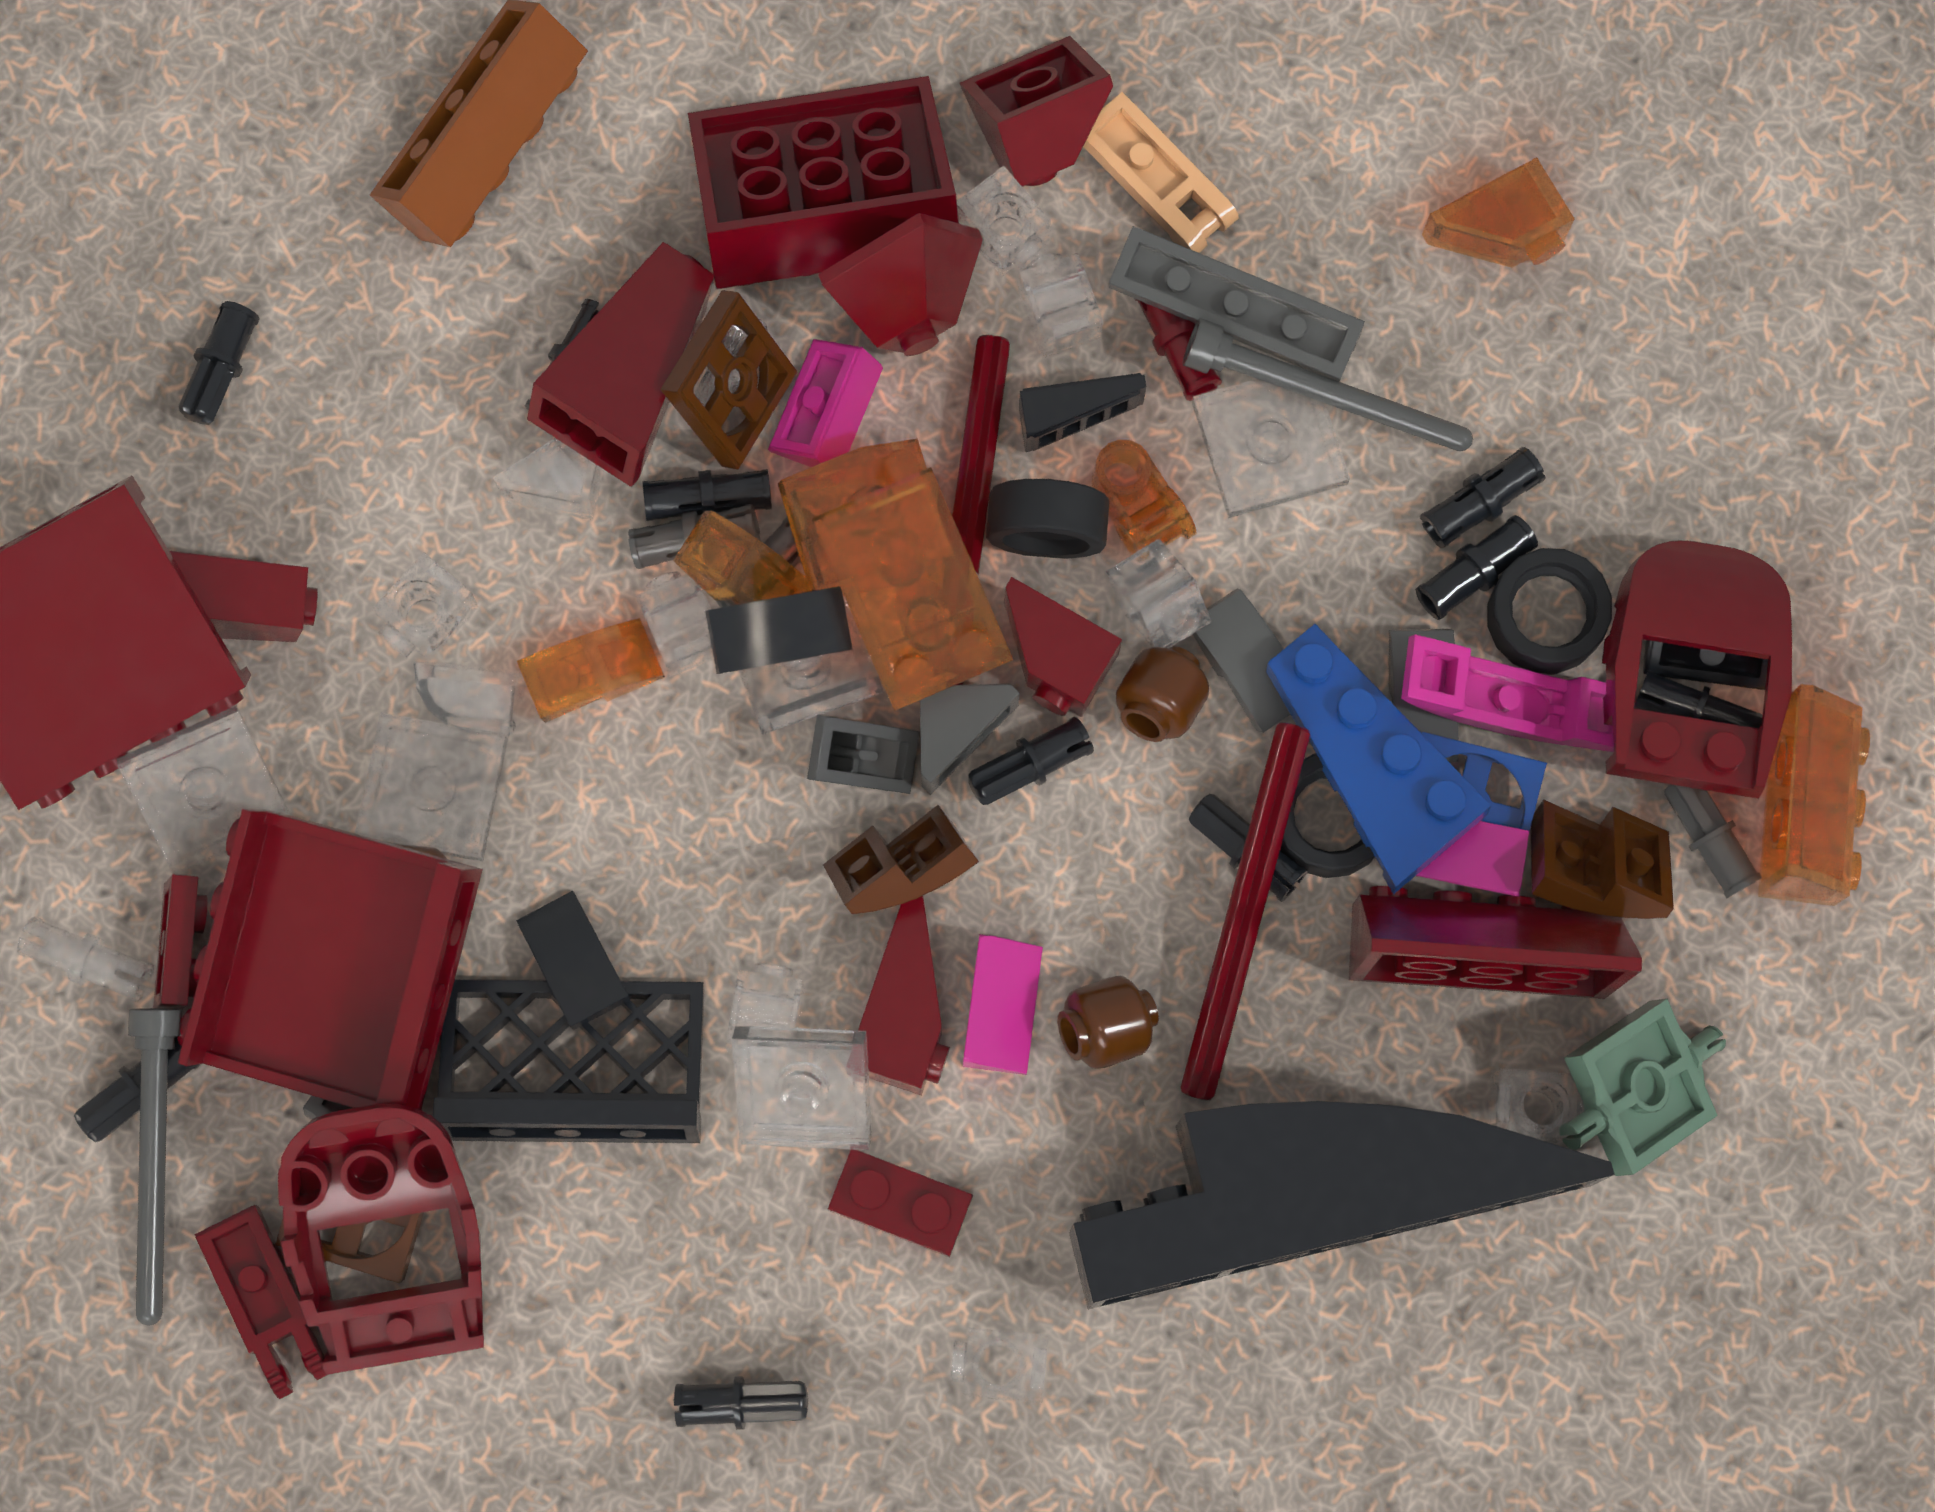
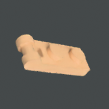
[1083,92,1239,253]

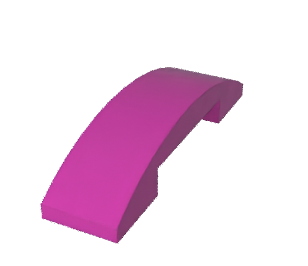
[1401,634,1614,752]

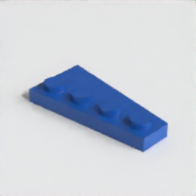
[1266,624,1491,895]

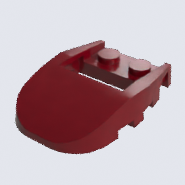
[1602,540,1792,799]
[278,1104,484,1375]

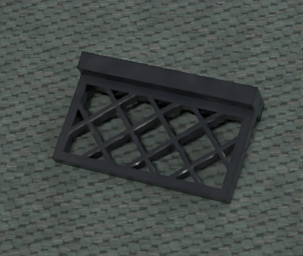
[433,980,704,1143]

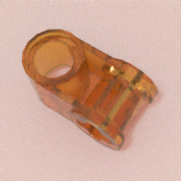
[1092,440,1197,567]

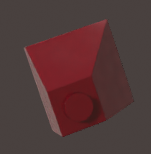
[960,36,1113,188]
[818,213,983,356]

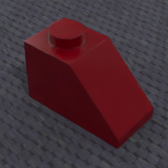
[1004,577,1122,717]

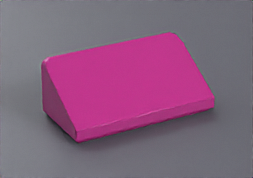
[768,339,883,476]
[1416,821,1529,897]
[963,934,1043,1075]

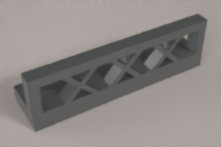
[1108,226,1365,382]

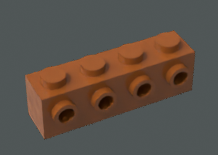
[370,0,588,247]

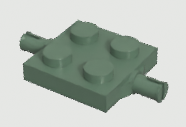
[1559,999,1726,1176]

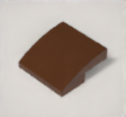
[1531,800,1674,919]
[823,805,979,914]

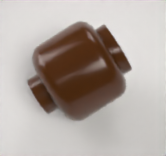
[1116,646,1209,742]
[1057,976,1159,1069]

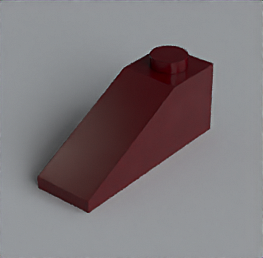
[847,896,950,1096]

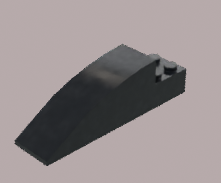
[1069,1101,1615,1310]

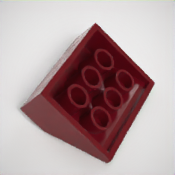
[688,76,959,289]
[1349,886,1642,999]

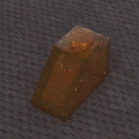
[1422,157,1575,268]

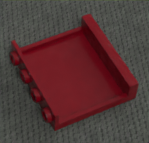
[0,475,251,810]
[178,809,483,1110]

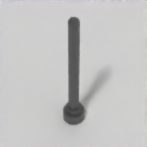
[1182,318,1473,451]
[128,1008,182,1326]

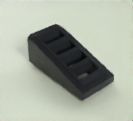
[1019,373,1147,452]

